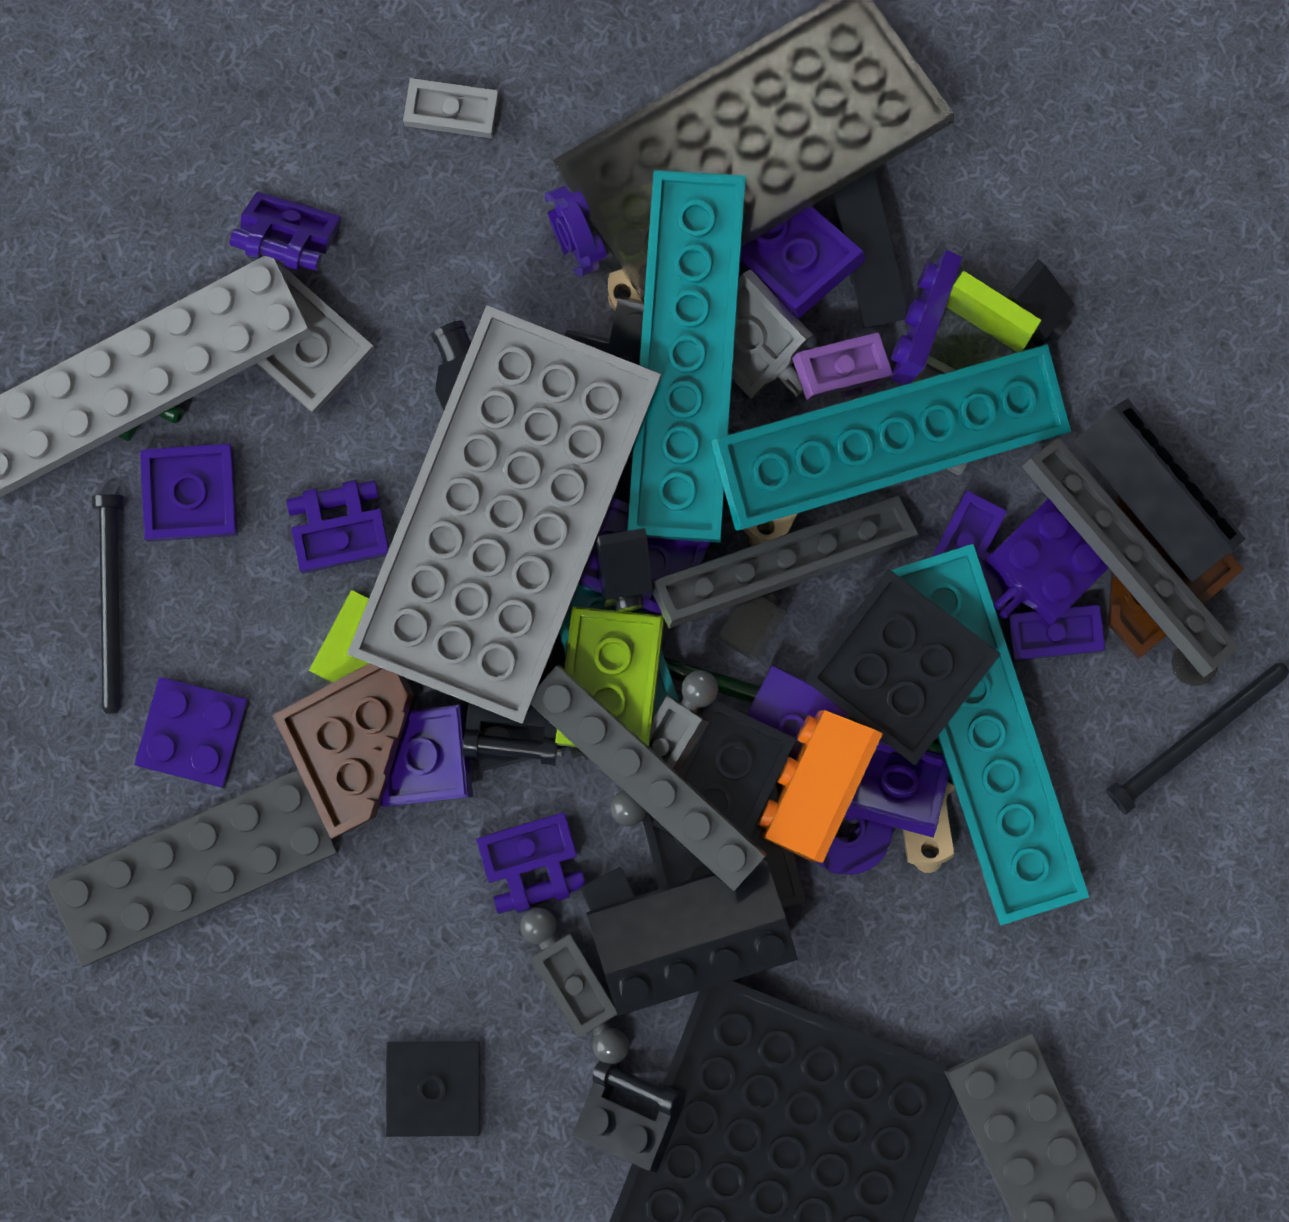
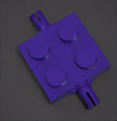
[986,498,1109,625]

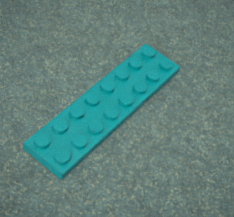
[627,170,746,543]
[711,344,1071,530]
[884,544,1089,926]

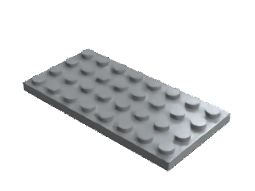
[347,305,661,724]

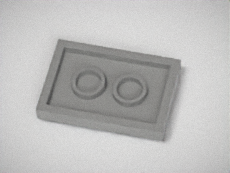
[256,262,375,415]

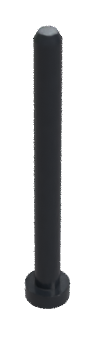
[92,494,124,714]
[1106,663,1289,815]

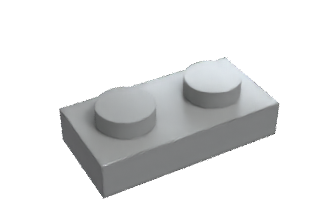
[403,78,499,138]

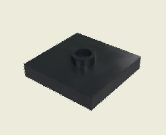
[386,1041,480,1137]

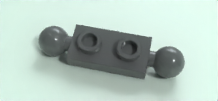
[610,670,719,827]
[520,907,629,1064]

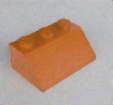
[757,710,883,863]

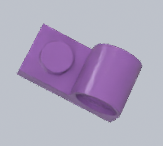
[792,332,893,400]

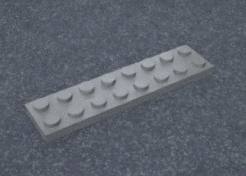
[0,256,313,497]

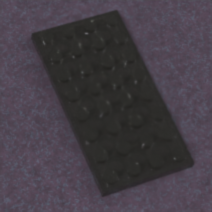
[553,0,954,303]

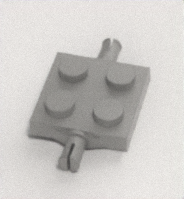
[732,270,813,399]

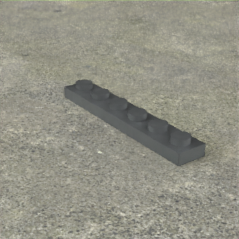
[1022,437,1240,677]
[652,495,918,628]
[530,665,767,891]

